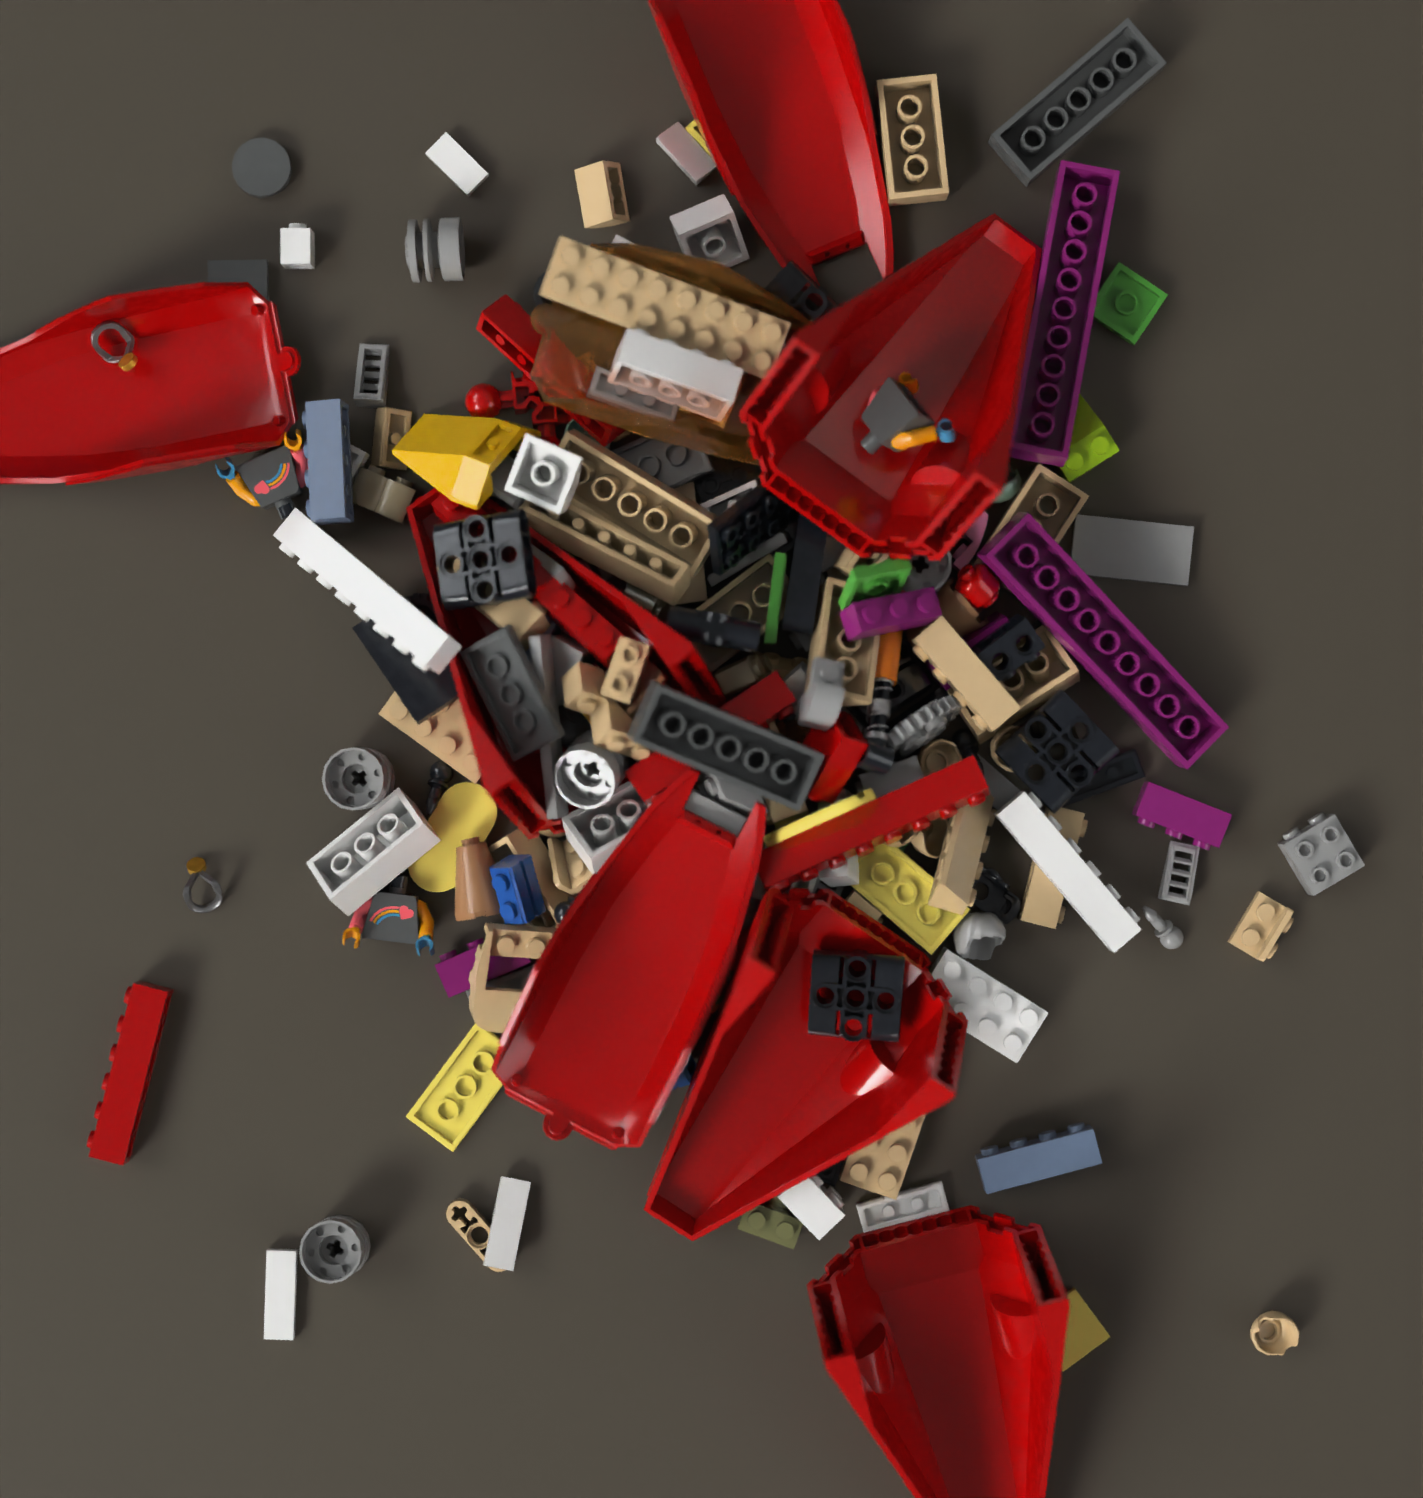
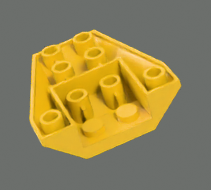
[392,414,541,511]

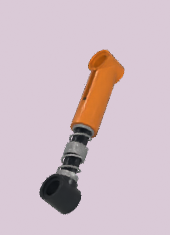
[856,590,906,775]

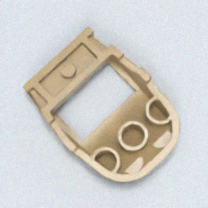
[469,923,556,1033]

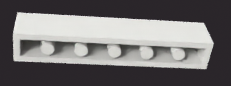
[994,791,1142,953]

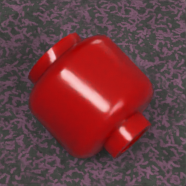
[955,564,1000,609]

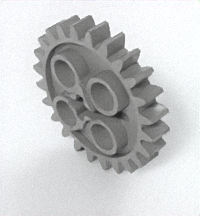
[887,695,962,762]

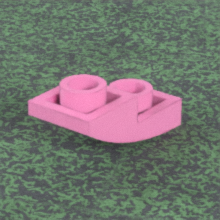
[951,511,988,572]

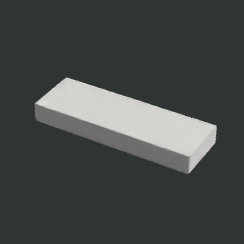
[483,1176,531,1271]
[855,1180,950,1233]
[264,1248,298,1340]

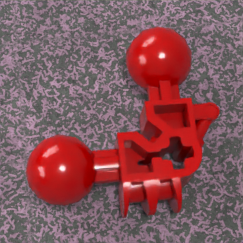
[465,371,573,446]

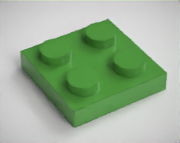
[1093,262,1168,346]
[838,559,912,610]

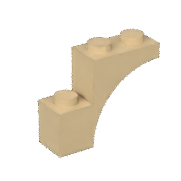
[561,661,654,761]

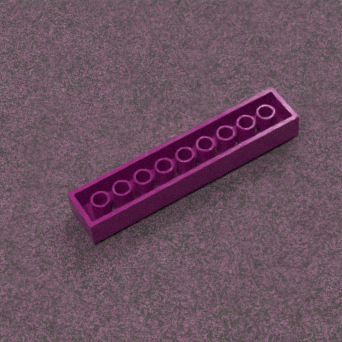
[1009,160,1120,467]
[976,512,1229,769]

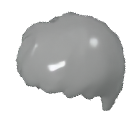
[952,912,1006,960]

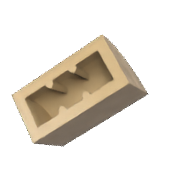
[574,160,630,228]

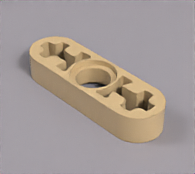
[446,1198,505,1272]

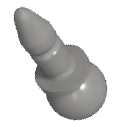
[1142,906,1184,949]

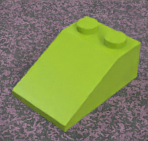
[1052,394,1120,483]

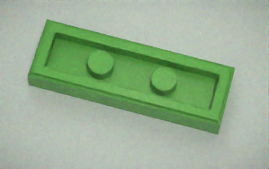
[764,552,787,645]

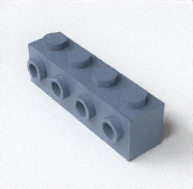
[302,398,354,525]
[975,1122,1103,1194]

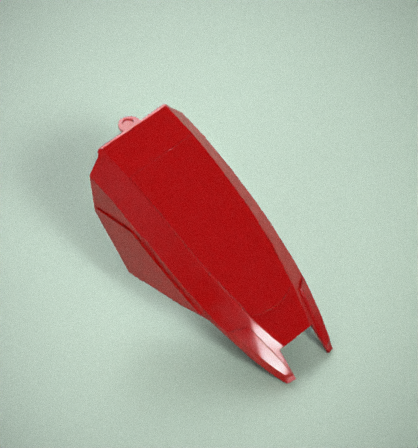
[647,0,894,306]
[0,281,301,485]
[491,768,766,1150]

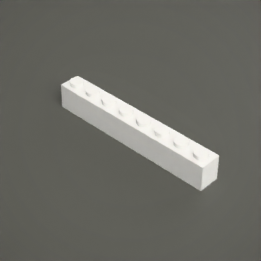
[273,508,462,675]

